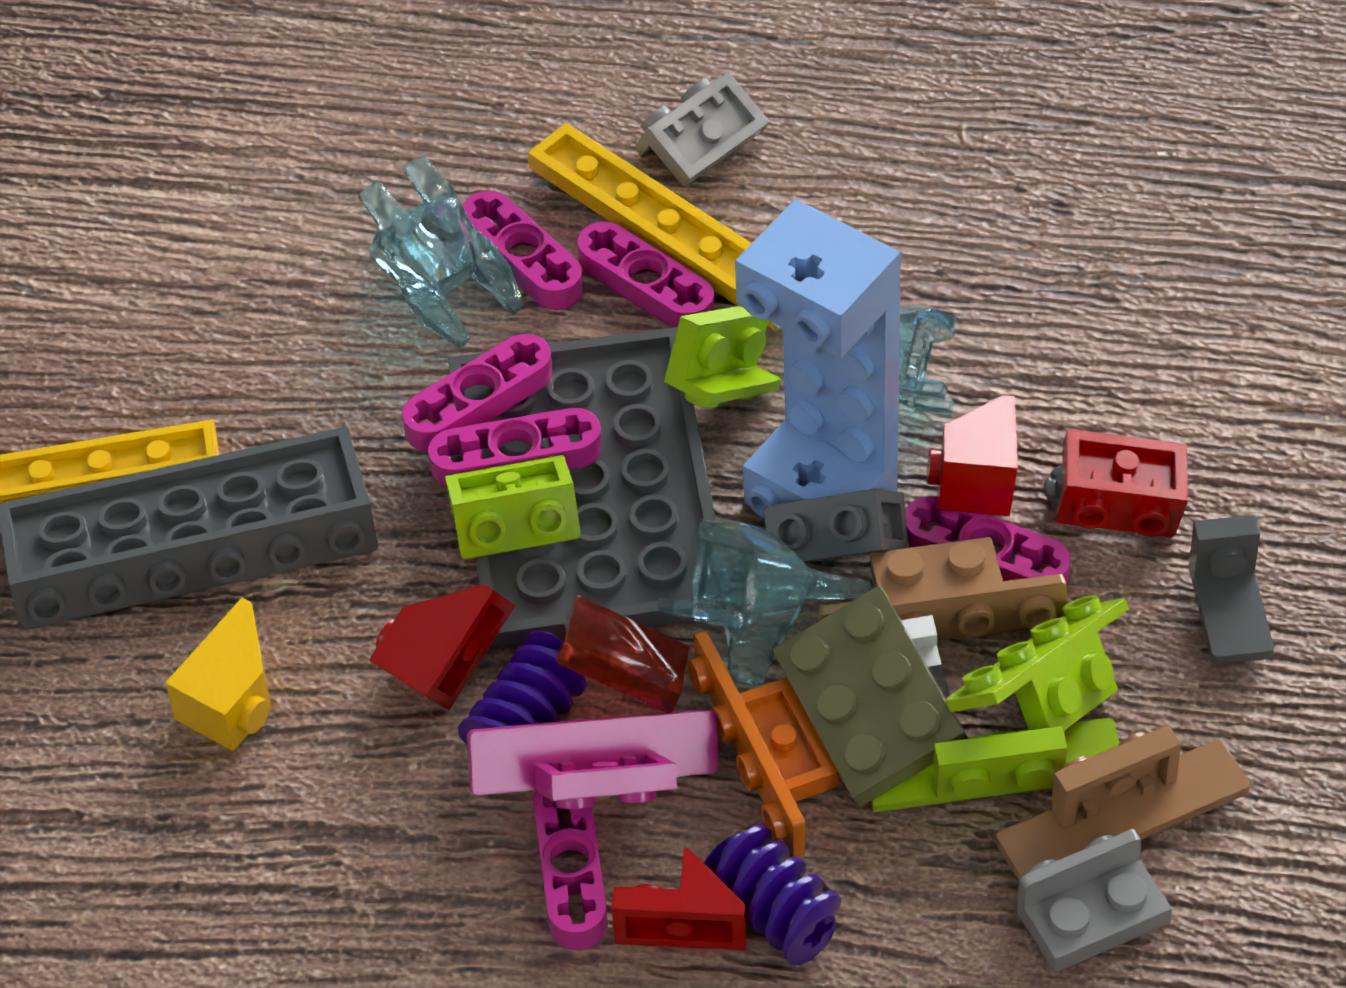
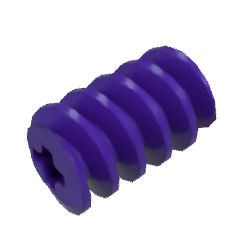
[458,630,587,745]
[704,824,841,966]

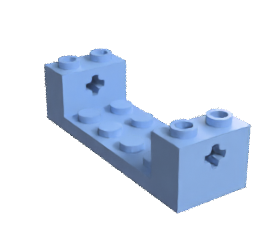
[735,199,901,519]

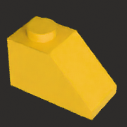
[165,598,271,751]

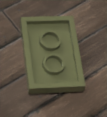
[772,585,969,807]

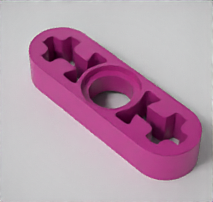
[461,191,583,310]
[577,222,715,328]
[402,334,553,452]
[428,408,602,487]
[906,496,1070,585]
[533,791,608,950]

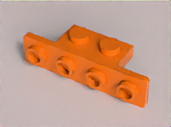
[687,630,839,858]

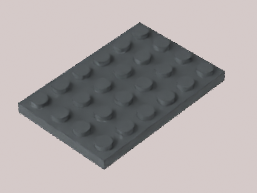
[448,327,733,649]

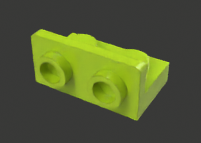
[664,306,781,408]
[445,454,581,559]

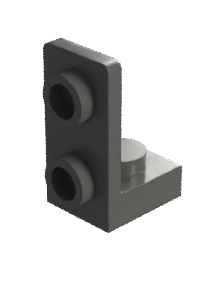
[764,489,910,566]
[1188,515,1274,664]

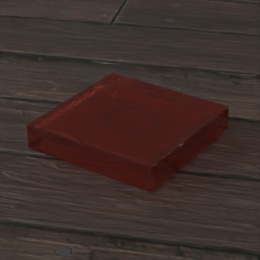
[555,595,690,713]

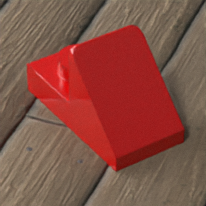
[612,848,747,950]

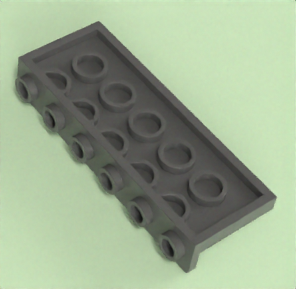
[0,426,378,630]

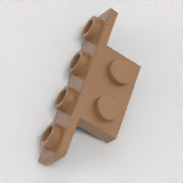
[819,537,1067,641]
[996,725,1250,880]

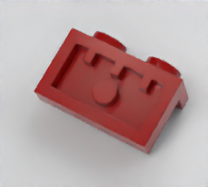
[1056,429,1188,537]

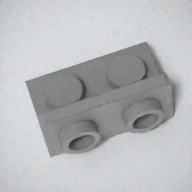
[634,71,770,187]
[1017,829,1172,973]

